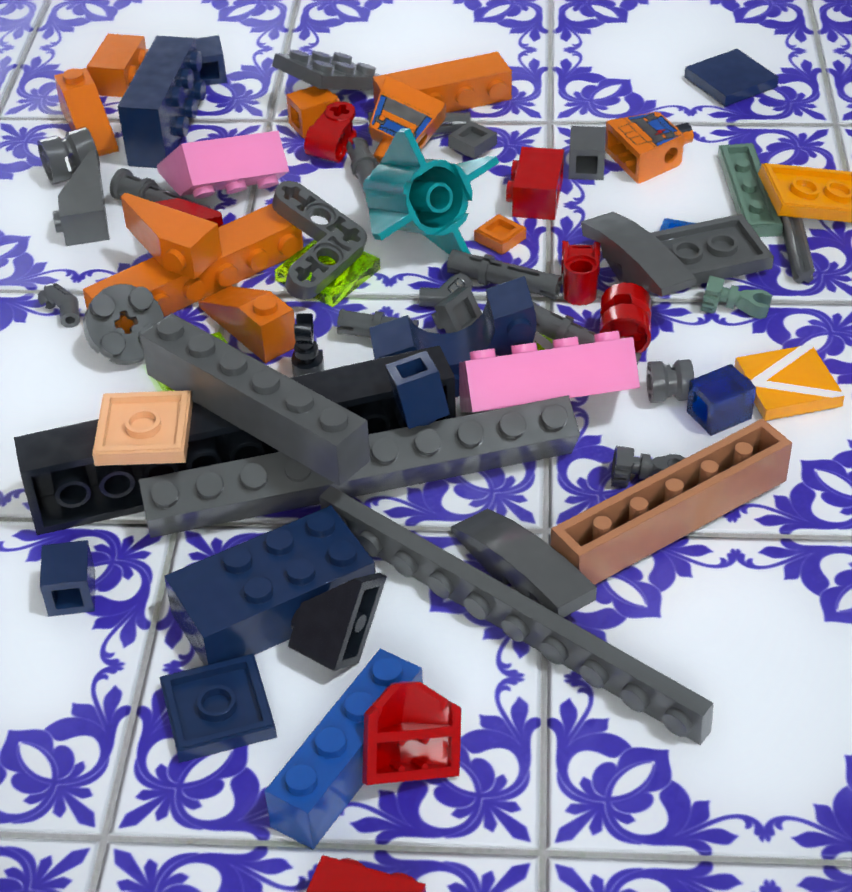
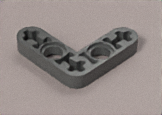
[272,181,367,300]

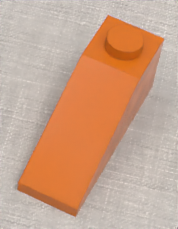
[54,68,119,156]
[121,192,222,279]
[198,286,296,363]

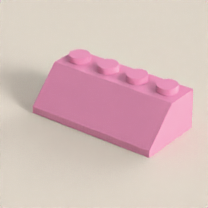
[459,331,640,412]

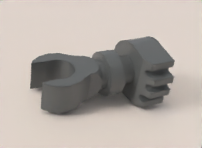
[611,446,685,488]

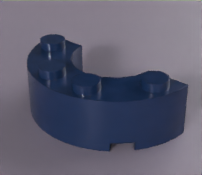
[369,276,537,398]

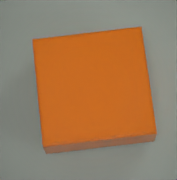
[474,214,526,255]

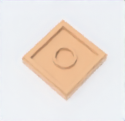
[92,390,193,466]

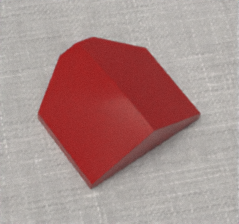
[362,681,462,785]

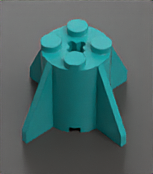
[363,128,499,255]

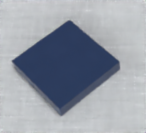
[684,48,779,106]
[159,653,277,763]

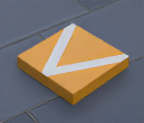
[734,344,845,421]

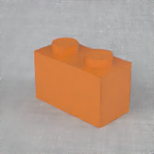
[86,33,149,97]

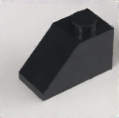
[288,572,387,671]

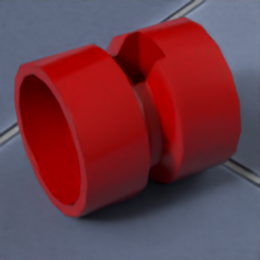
[599,282,652,354]

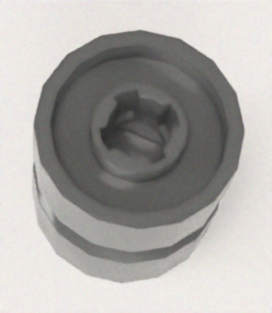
[37,127,100,184]

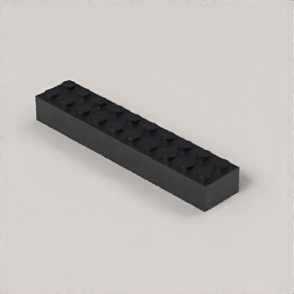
[14,345,456,535]

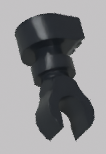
[291,313,324,377]

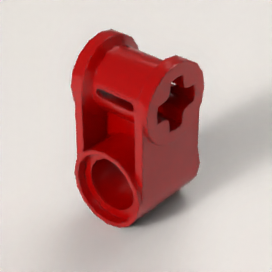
[304,101,357,163]
[561,241,600,305]

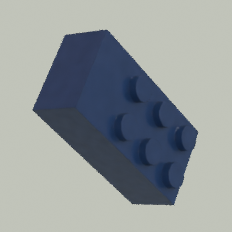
[118,35,206,168]
[164,505,376,666]

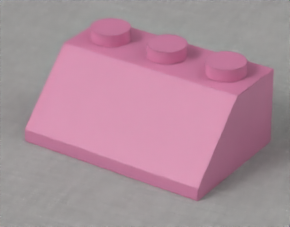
[156,131,289,199]

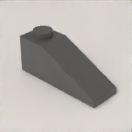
[53,150,110,246]

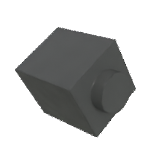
[568,126,606,180]

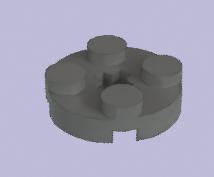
[83,284,164,365]

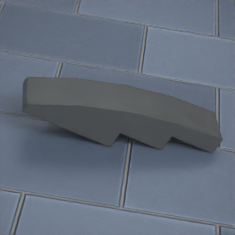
[581,211,697,297]
[451,508,597,618]

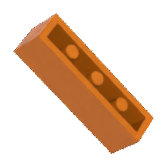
[373,51,512,113]

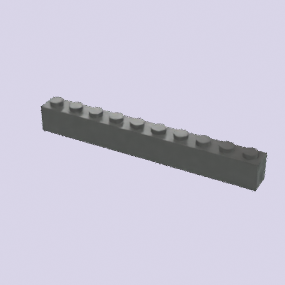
[139,395,580,538]

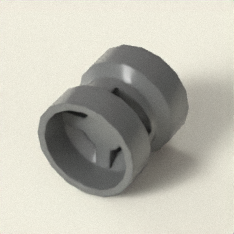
[646,359,695,403]

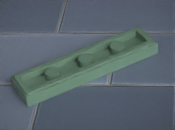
[718,143,783,237]

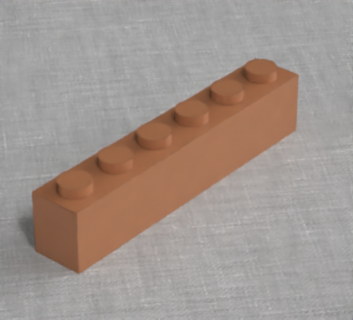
[551,418,792,585]

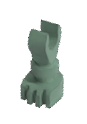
[700,275,773,319]

